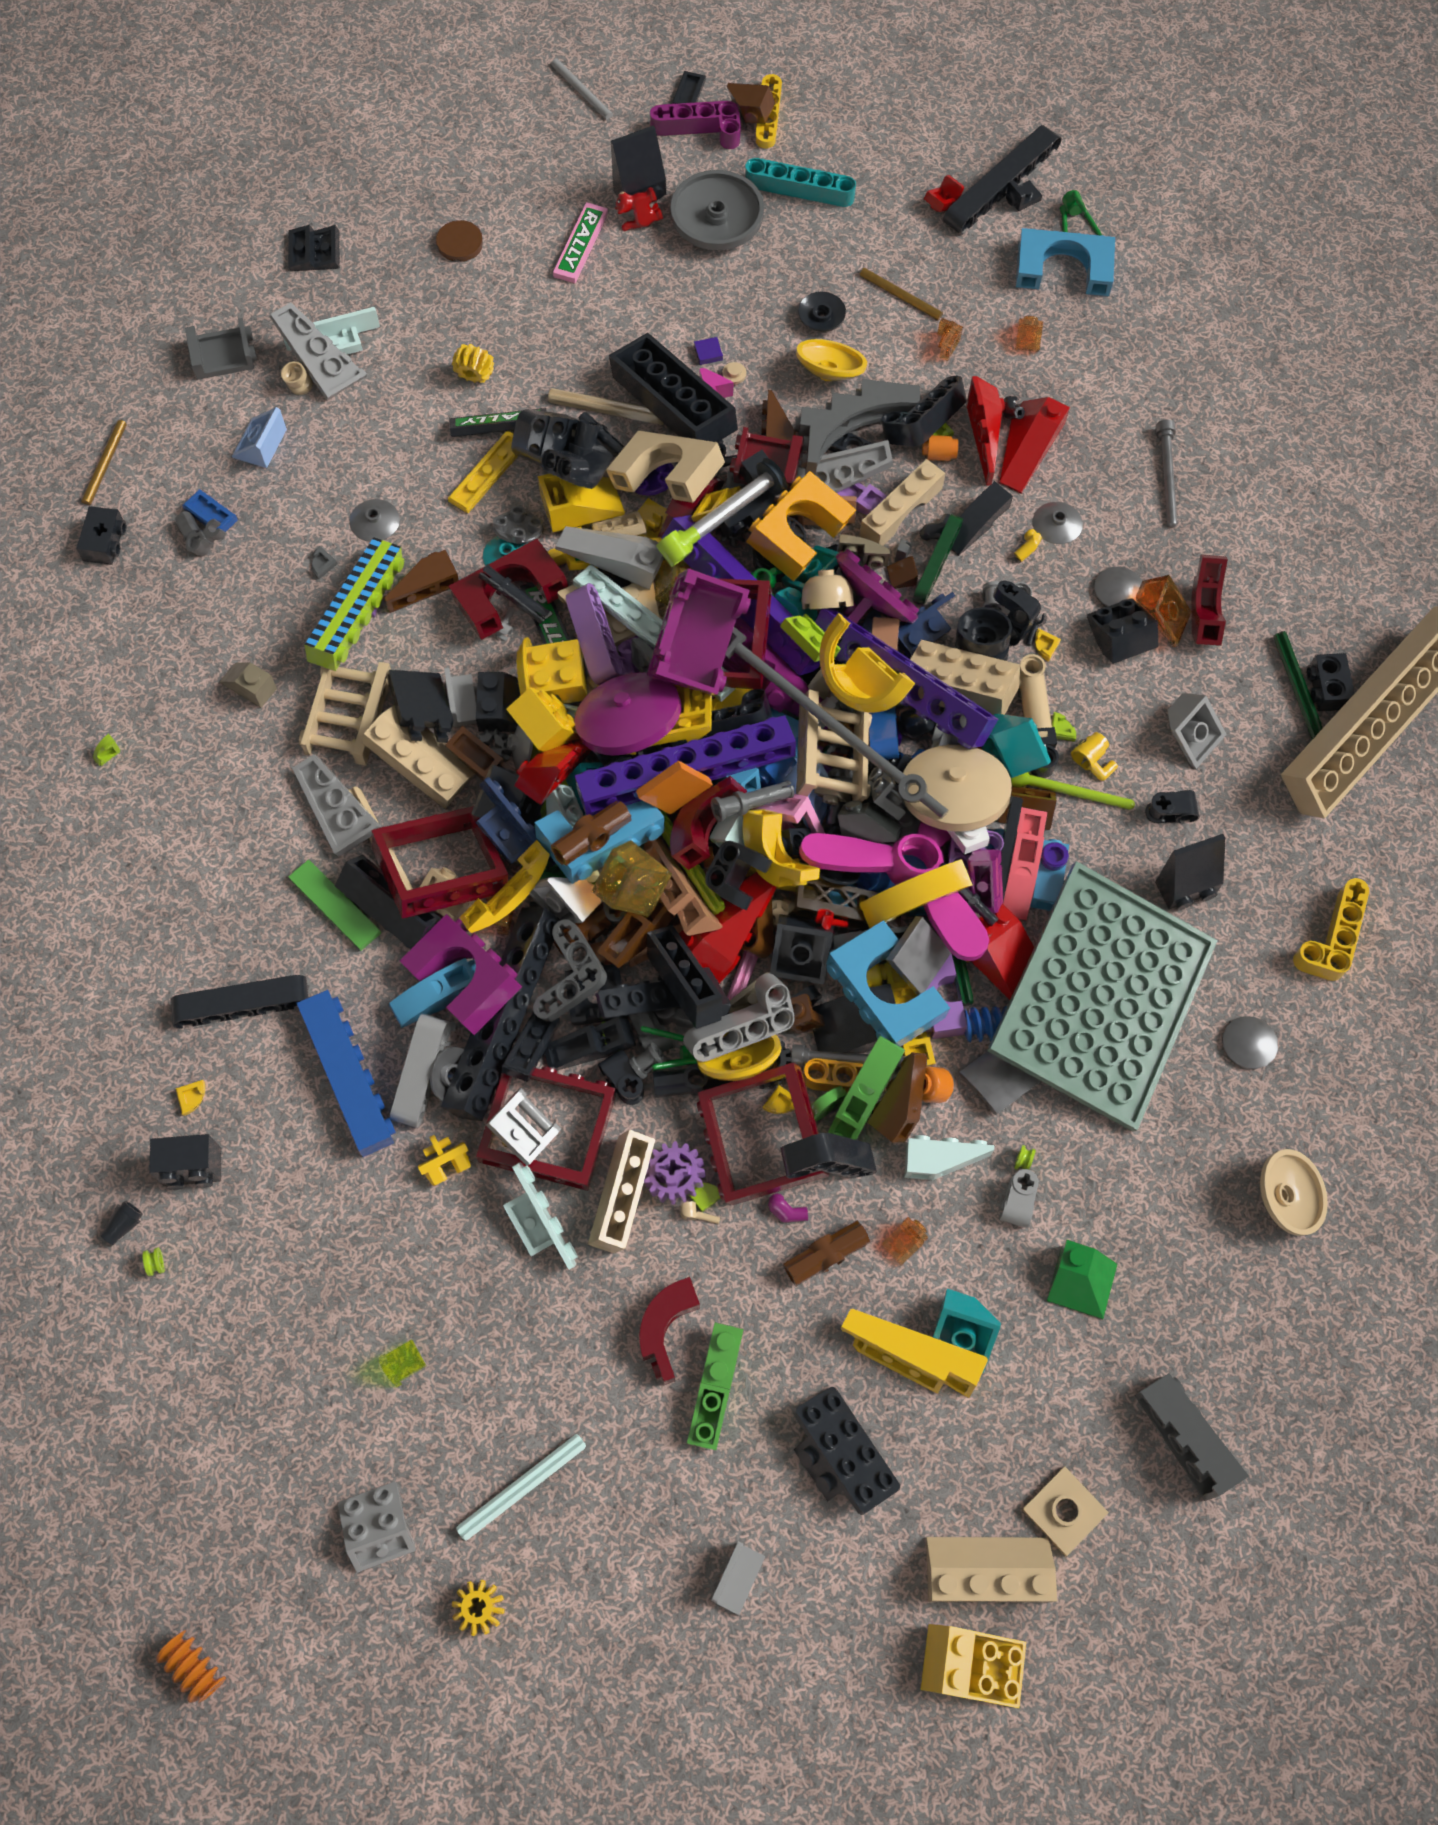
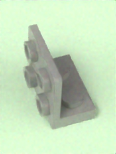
[338,1482,416,1573]

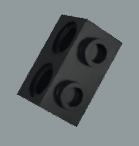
[1306,653,1355,711]

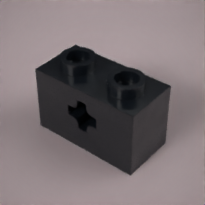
[76,506,127,565]

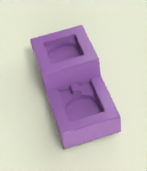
[837,483,887,515]

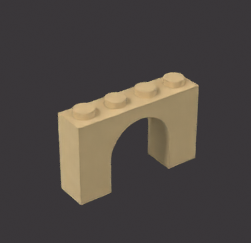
[607,431,725,503]

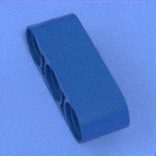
[869,706,899,760]

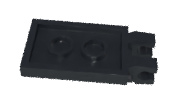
[387,670,454,743]

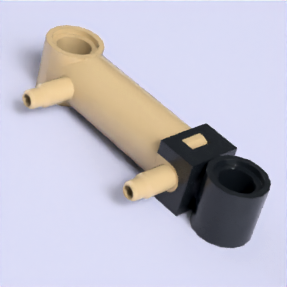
[1018,654,1059,778]

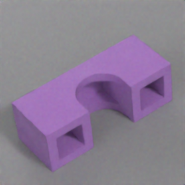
[926,953,967,1040]

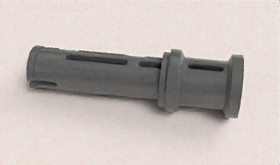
[711,780,794,822]

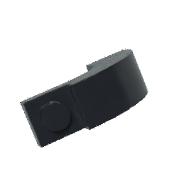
[721,450,776,538]

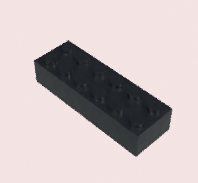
[609,332,738,442]

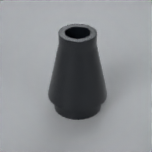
[100,1201,143,1245]

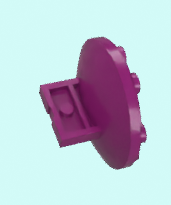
[835,548,919,623]

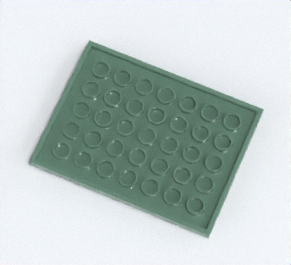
[987,861,1218,1132]

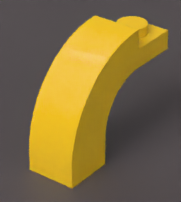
[742,809,820,887]

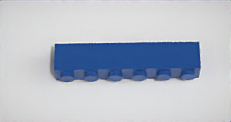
[297,990,396,1157]

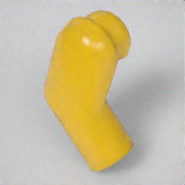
[1014,529,1042,562]

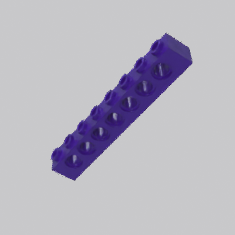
[815,608,999,749]
[575,715,796,815]

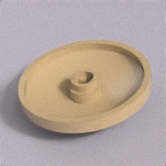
[903,745,1011,831]

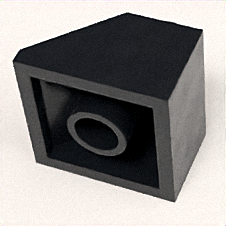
[476,672,521,732]

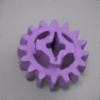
[644,1141,706,1205]

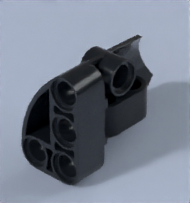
[511,409,613,489]

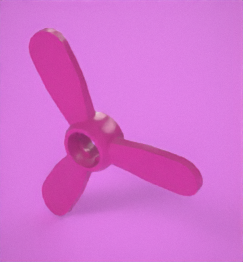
[799,821,989,961]

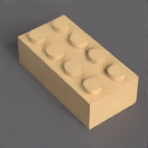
[910,640,1020,715]

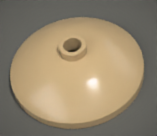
[1260,1149,1328,1236]

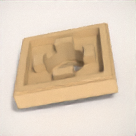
[591,511,646,535]
[1022,1466,1109,1557]

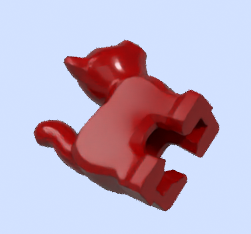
[615,187,664,231]

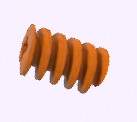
[156,1630,226,1703]

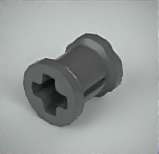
[629,1042,667,1079]

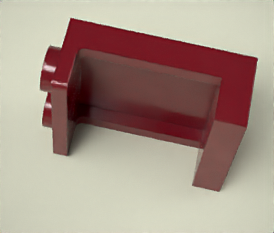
[730,427,803,492]

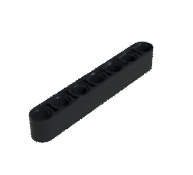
[943,125,1062,235]

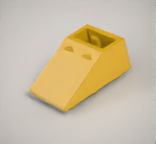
[537,473,625,532]
[921,1624,1026,1708]

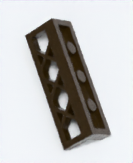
[788,879,901,931]

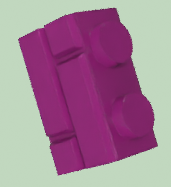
[968,849,1003,913]

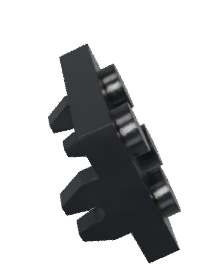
[564,962,627,1026]

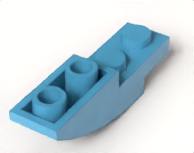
[389,958,476,1028]

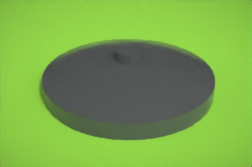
[671,170,764,250]

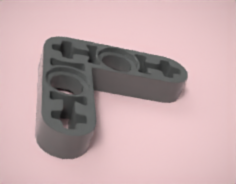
[533,919,607,1022]

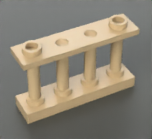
[299,662,391,766]
[796,690,872,803]

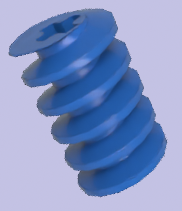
[964,1006,1007,1043]

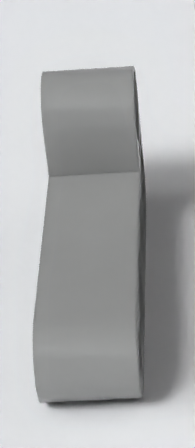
[683,973,794,1062]
[390,1014,456,1128]

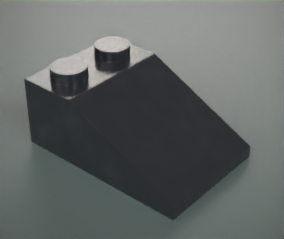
[611,125,667,201]
[1155,834,1226,910]
[812,984,896,1053]

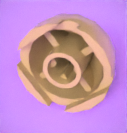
[802,570,854,609]

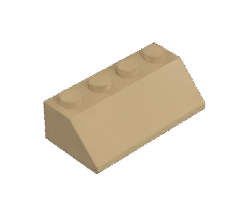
[362,706,475,809]
[926,1537,1057,1603]

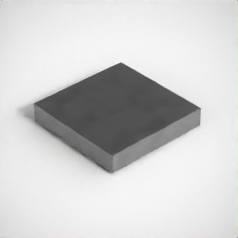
[886,916,951,995]

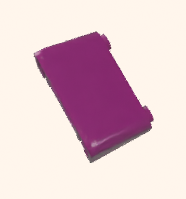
[647,568,751,696]

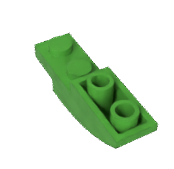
[828,1036,905,1140]
[687,1322,744,1450]

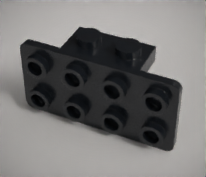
[793,1387,900,1515]

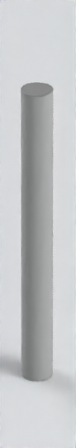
[551,58,613,120]

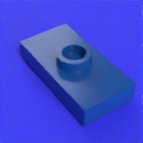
[182,489,238,532]

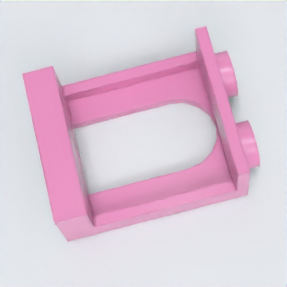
[752,794,825,834]

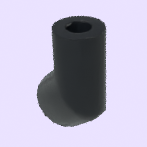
[1003,396,1025,419]
[919,514,950,541]

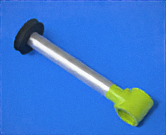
[656,458,788,567]

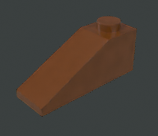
[384,549,459,613]

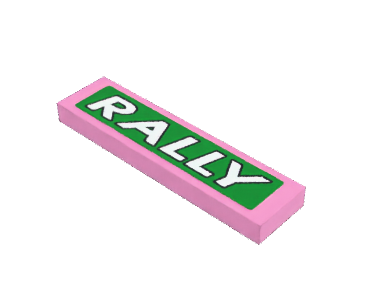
[553,202,608,283]

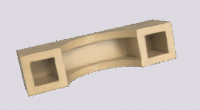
[859,459,946,546]

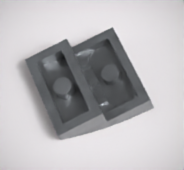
[959,1051,1041,1115]

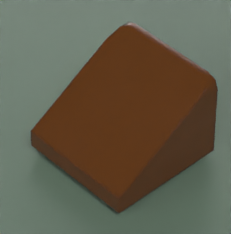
[887,556,918,589]

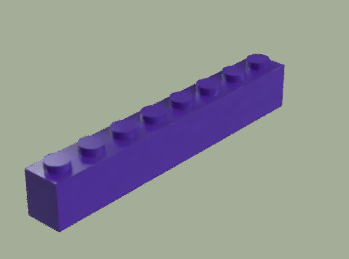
[662,515,820,676]

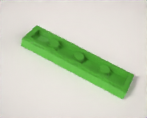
[288,859,381,951]

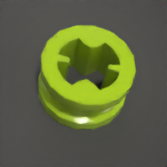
[1014,1145,1036,1170]
[142,1247,165,1277]

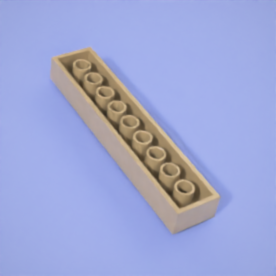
[1281,606,1438,819]

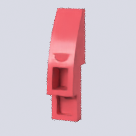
[1003,808,1047,921]

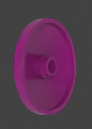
[574,672,681,755]

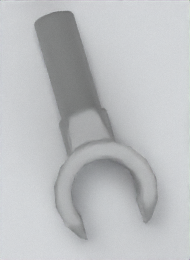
[496,607,515,641]

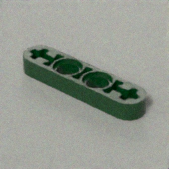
[913,514,963,605]

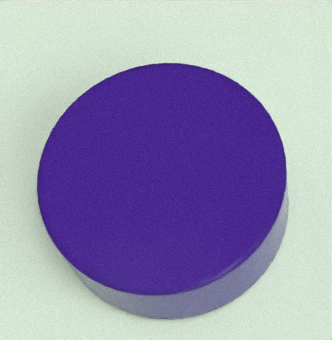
[1040,842,1069,871]

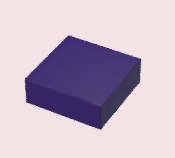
[694,337,723,365]

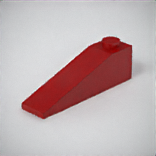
[966,376,1005,486]
[1000,397,1070,494]
[514,738,592,805]
[679,872,777,984]

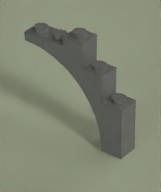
[794,379,920,475]

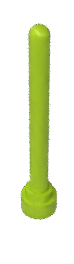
[1010,772,1135,810]

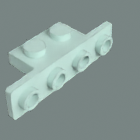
[283,307,380,354]
[503,1162,578,1270]

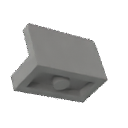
[444,668,477,727]
[711,1541,765,1615]

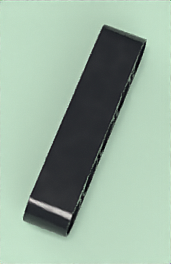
[170,975,309,1029]

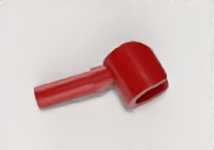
[815,909,848,930]

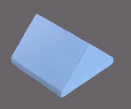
[232,407,287,468]

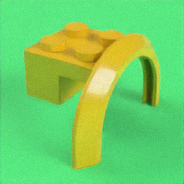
[819,613,915,713]
[516,637,588,704]

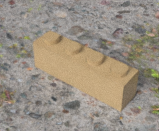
[588,1130,655,1253]

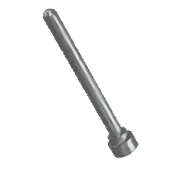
[1155,420,1177,528]
[792,1044,927,1067]

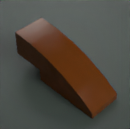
[445,726,517,780]
[597,891,677,968]

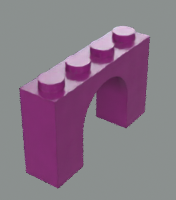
[400,914,522,1035]

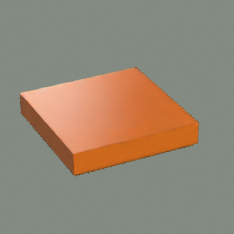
[636,761,713,814]

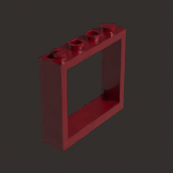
[669,577,772,689]
[371,806,508,919]
[697,1062,830,1205]
[476,1066,616,1191]

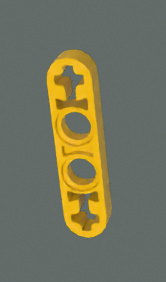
[755,74,782,149]

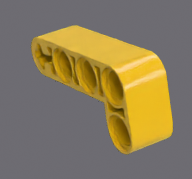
[1293,878,1369,981]

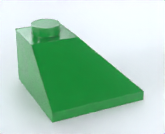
[1046,1240,1117,1320]

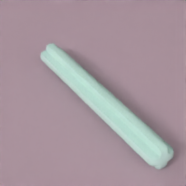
[456,1434,586,1540]

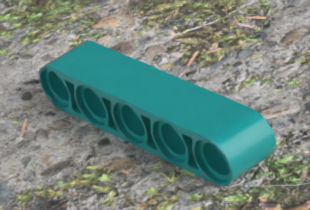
[745,158,856,207]

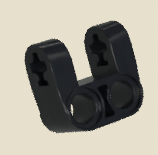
[992,580,1041,646]
[705,841,773,910]

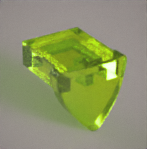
[379,1339,427,1388]

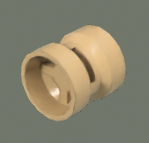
[281,361,313,395]

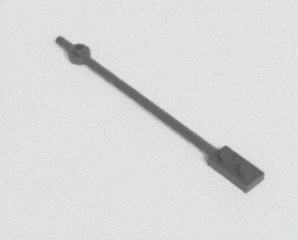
[725,627,949,819]

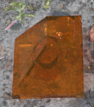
[1135,575,1192,647]

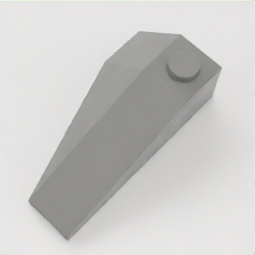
[555,526,664,590]

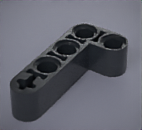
[881,375,967,447]
[668,689,772,747]
[780,1133,877,1178]

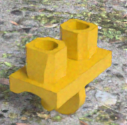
[418,1135,471,1186]

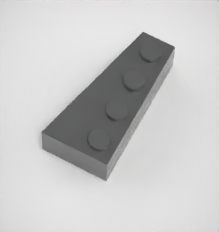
[1134,1373,1249,1501]

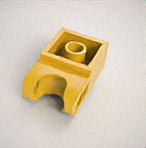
[507,687,579,752]

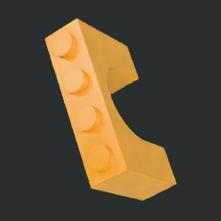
[746,471,856,581]

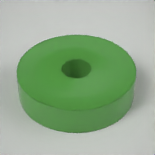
[811,1086,847,1122]

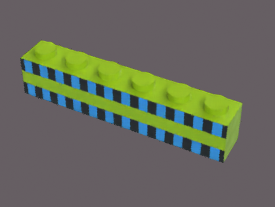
[304,537,404,671]

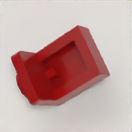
[924,175,964,212]

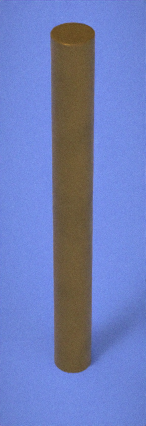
[860,267,943,320]
[81,420,127,505]

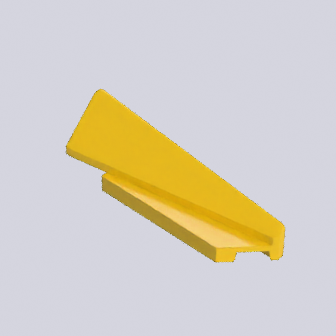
[841,1309,988,1398]

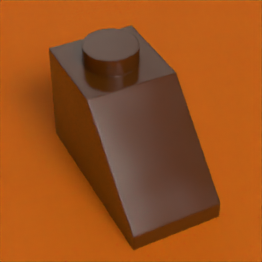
[727,83,775,124]

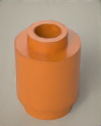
[922,435,958,461]

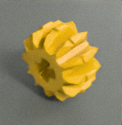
[452,344,494,383]
[452,1580,505,1636]

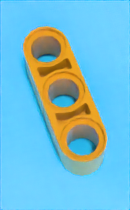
[803,1058,863,1093]

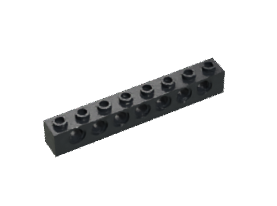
[441,907,561,1121]

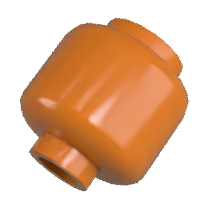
[922,1066,954,1104]

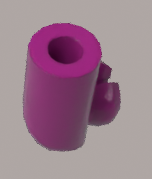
[768,1193,808,1223]

